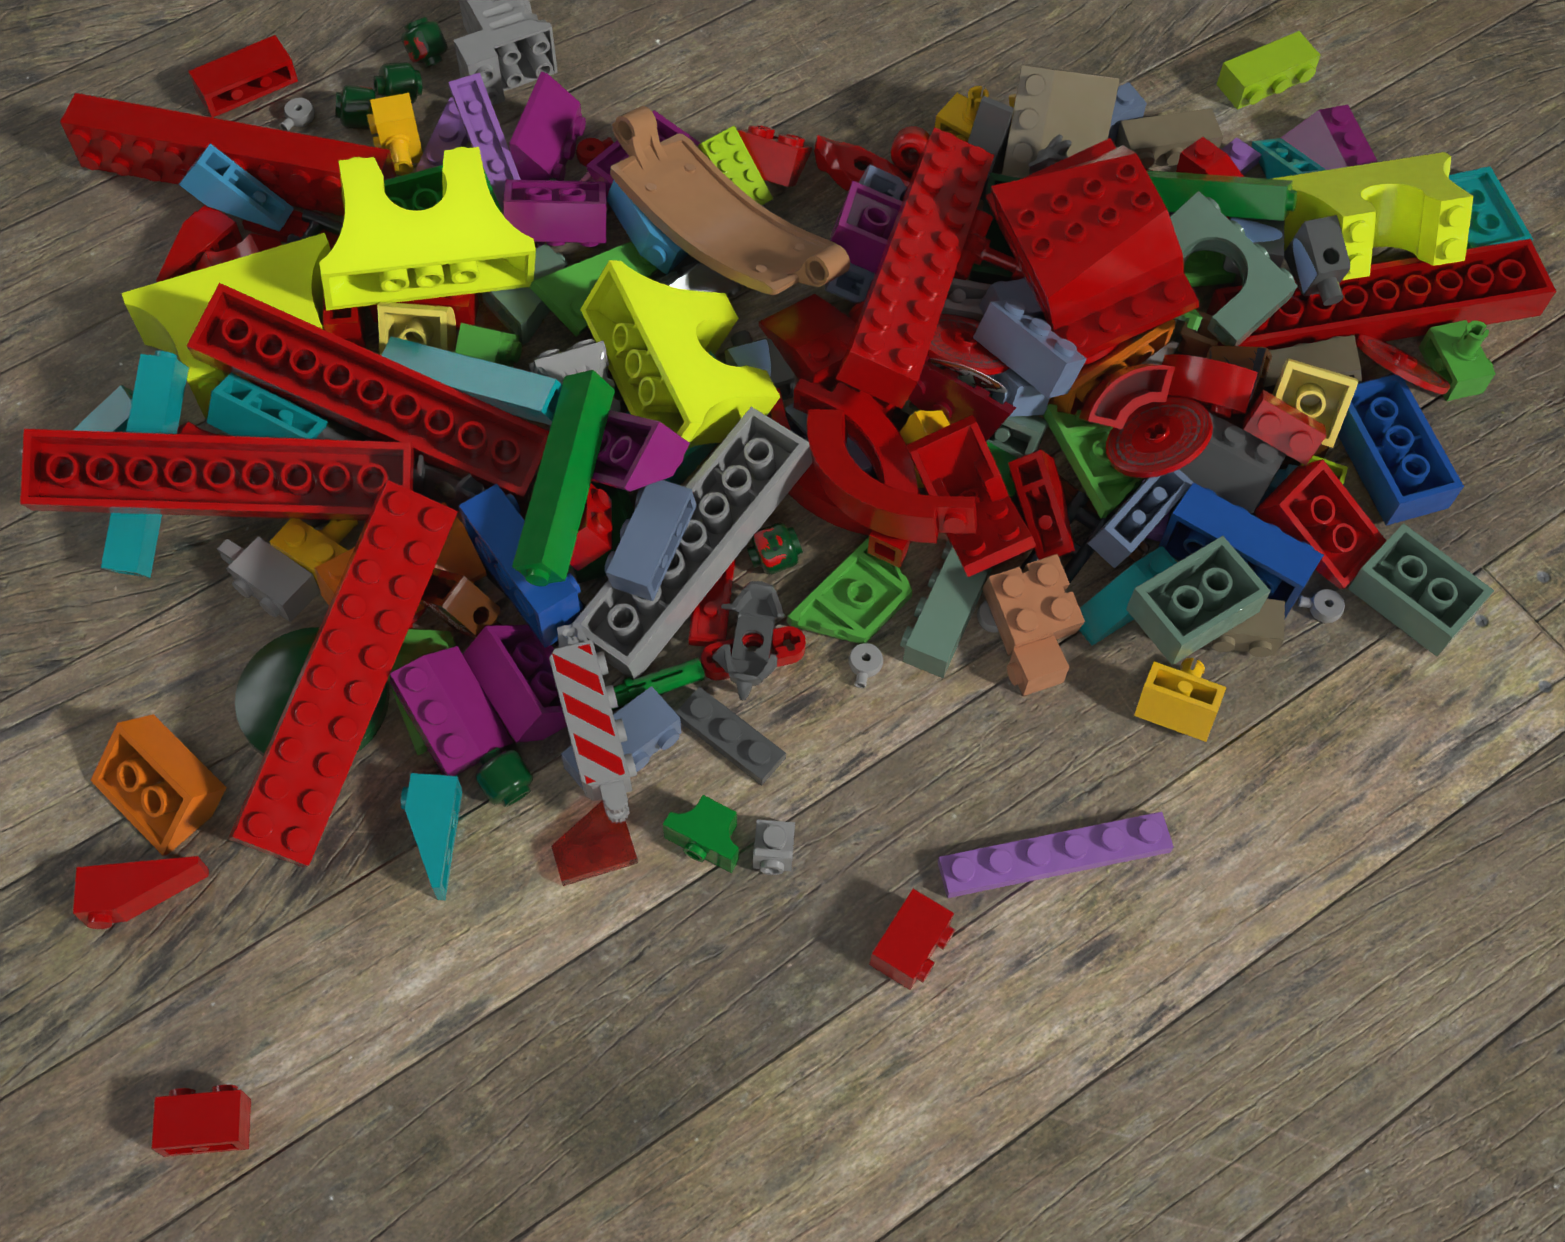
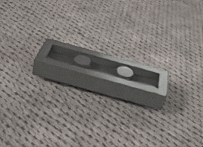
[675,686,786,786]

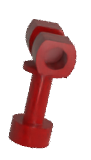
[953,209,1024,280]

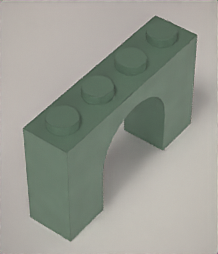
[1170,191,1298,346]

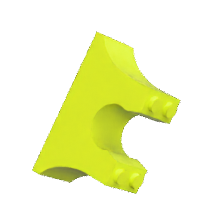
[319,147,536,311]
[1272,152,1474,280]
[121,233,331,419]
[580,260,780,449]

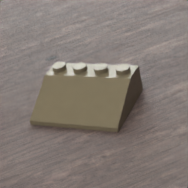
[1002,63,1120,178]

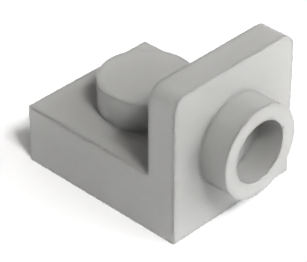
[753,819,795,875]

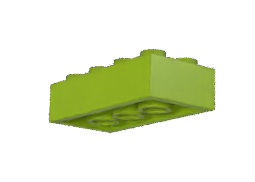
[698,125,773,206]

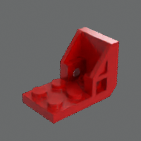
[906,415,1036,577]

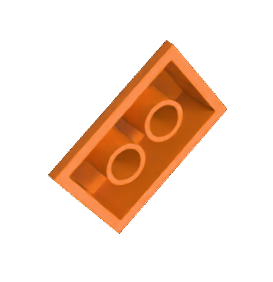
[90,714,227,856]

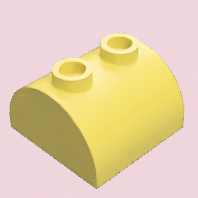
[377,302,456,355]
[1272,358,1359,448]

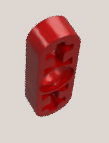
[701,626,806,681]

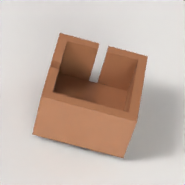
[982,554,1085,656]

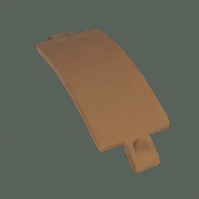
[610,106,850,295]

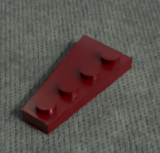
[908,356,1017,441]

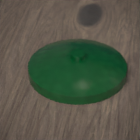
[235,627,390,757]

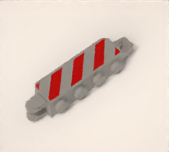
[549,622,637,824]

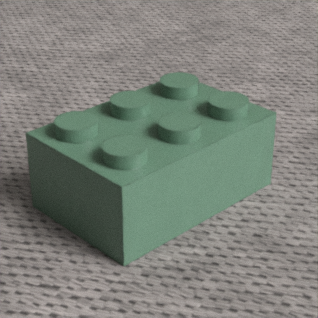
[1348,523,1494,657]
[1126,536,1271,665]

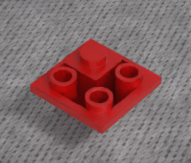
[737,125,812,187]

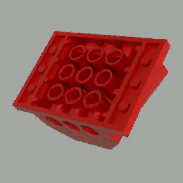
[985,138,1199,358]

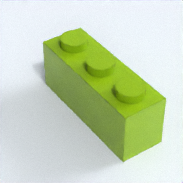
[1216,31,1321,110]

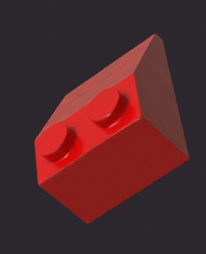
[758,294,856,389]
[1254,459,1386,589]

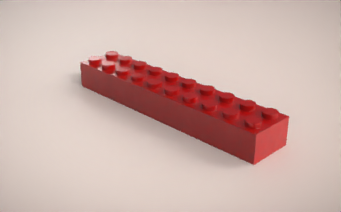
[60,93,397,216]
[836,127,995,409]
[1207,239,1556,350]
[187,283,549,505]
[20,429,414,521]
[228,480,458,868]

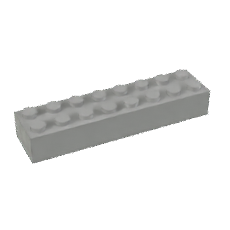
[573,407,813,680]

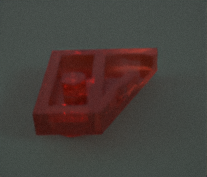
[551,800,638,886]

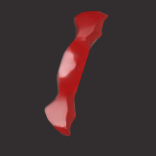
[814,135,911,191]

